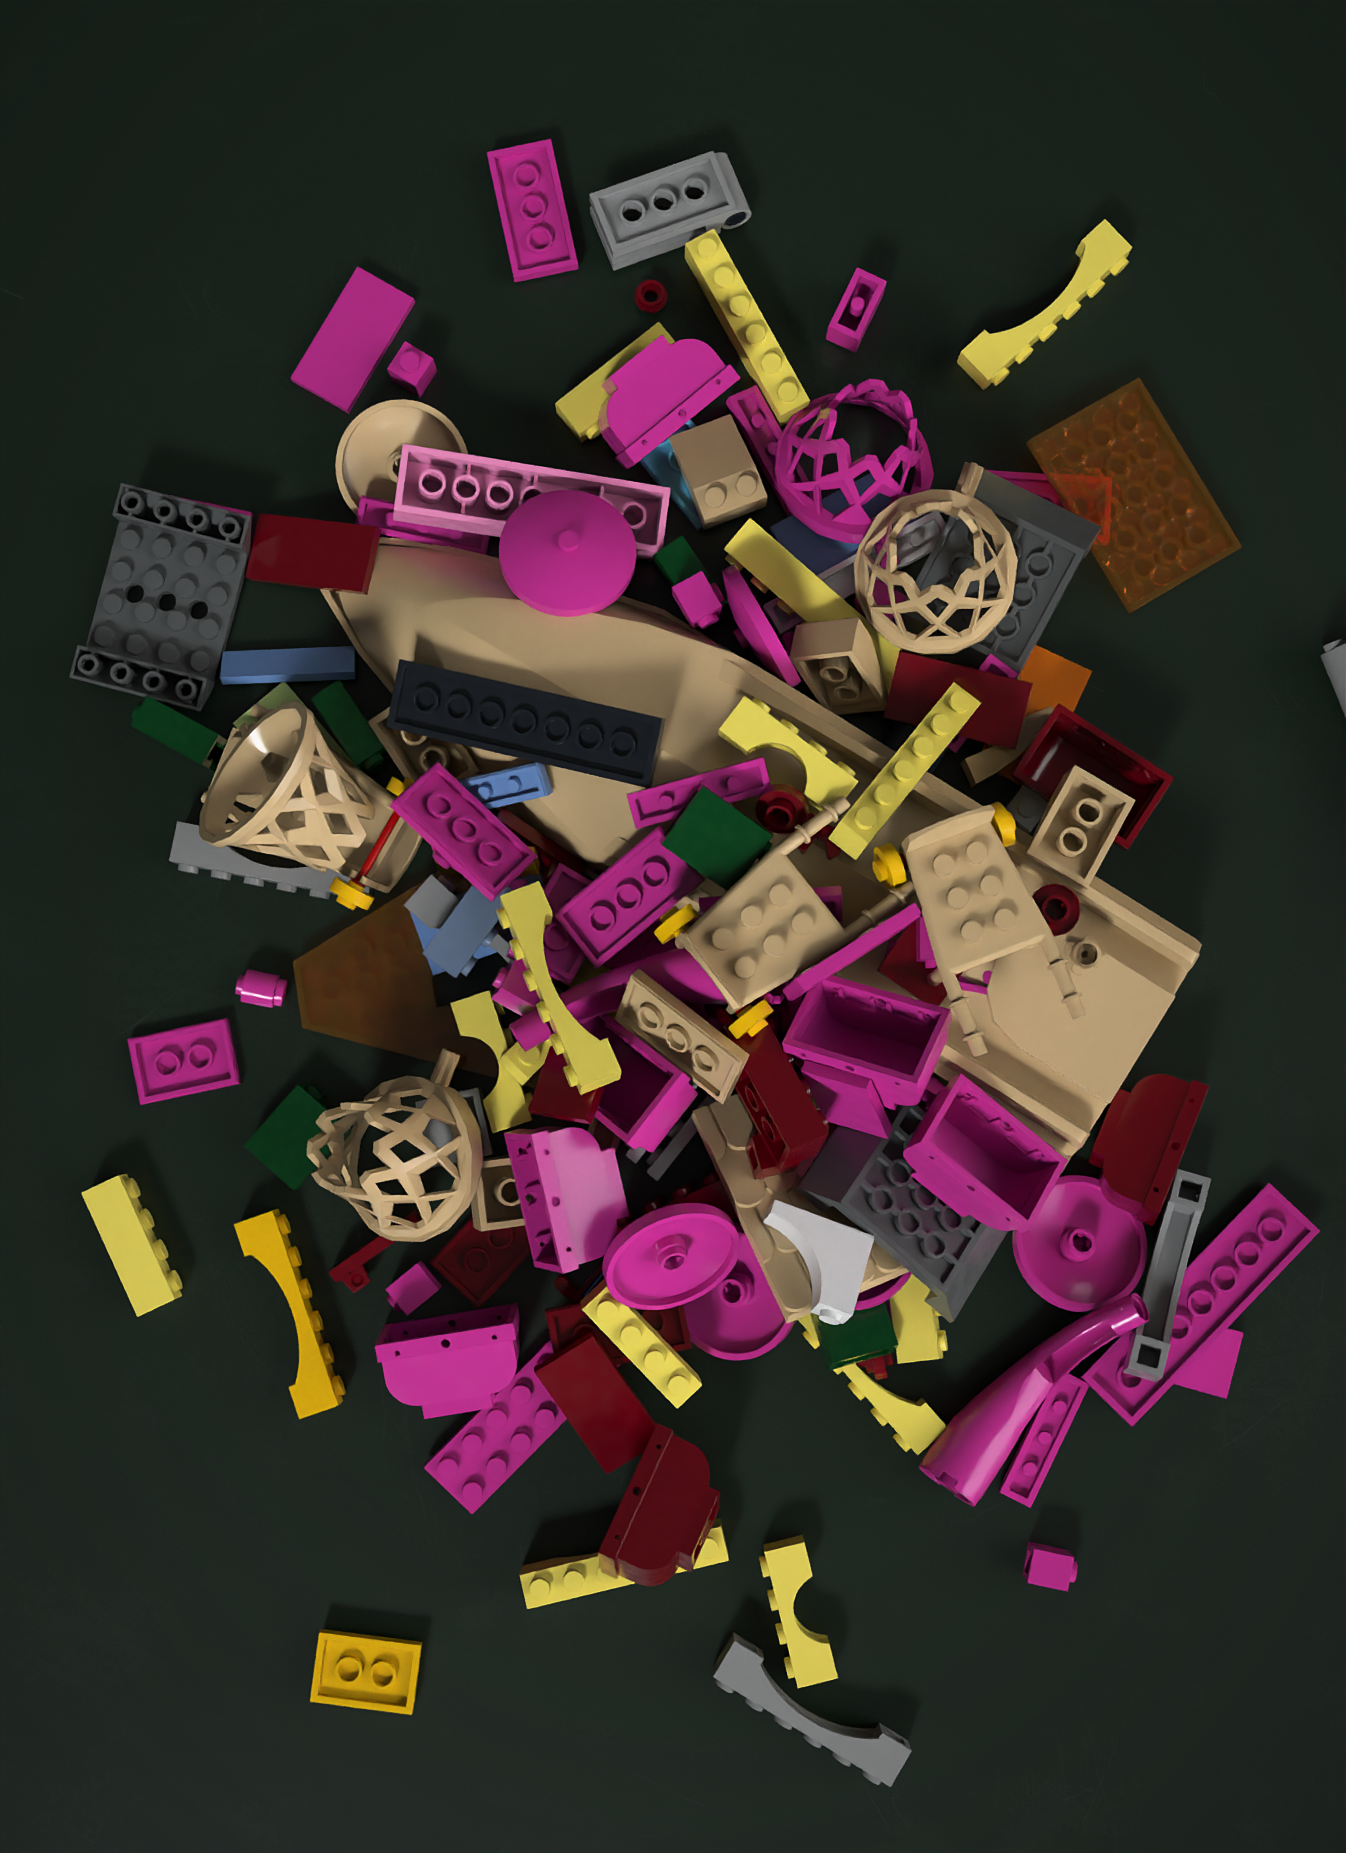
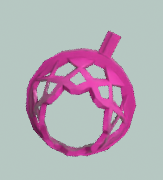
[774,379,934,569]

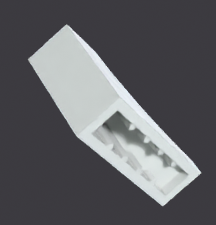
[763,1200,875,1325]

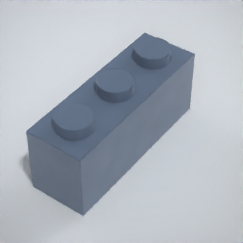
[422,884,513,978]

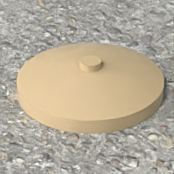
[335,399,468,516]

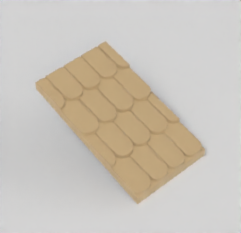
[692,1070,909,1323]

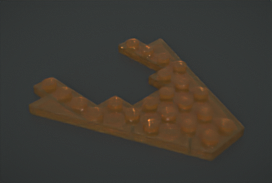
[293,863,547,1088]

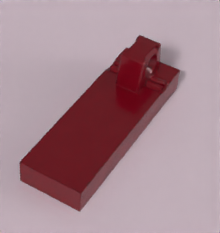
[495,807,587,883]
[328,1210,422,1293]

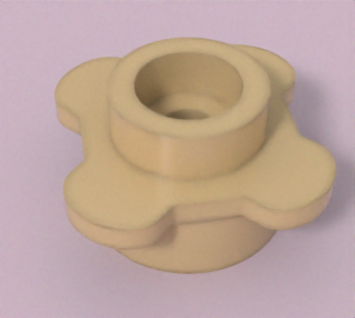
[1064,934,1105,975]

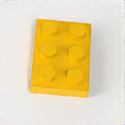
[310,1629,422,1715]

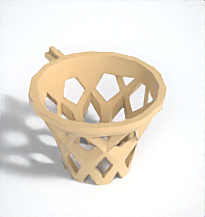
[854,462,1018,655]
[199,701,375,873]
[307,1048,483,1242]

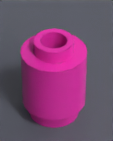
[235,969,287,1008]

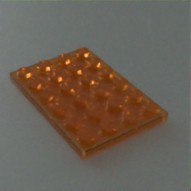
[1026,377,1242,614]

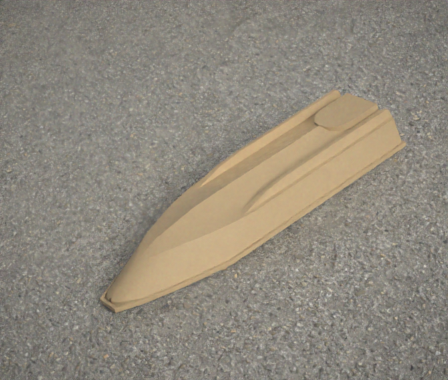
[320,537,1202,1173]

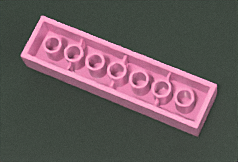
[393,444,671,562]

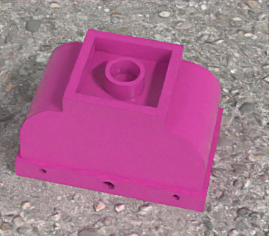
[598,335,740,471]
[782,975,952,1110]
[540,1013,698,1153]
[903,1073,1068,1234]
[504,1126,629,1273]
[375,1303,520,1419]

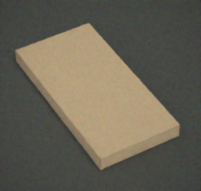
[615,969,749,1104]

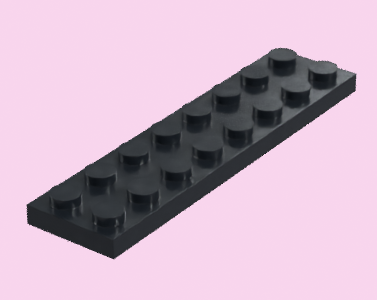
[386,659,666,788]

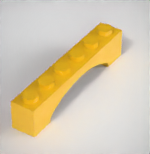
[234,1209,345,1420]

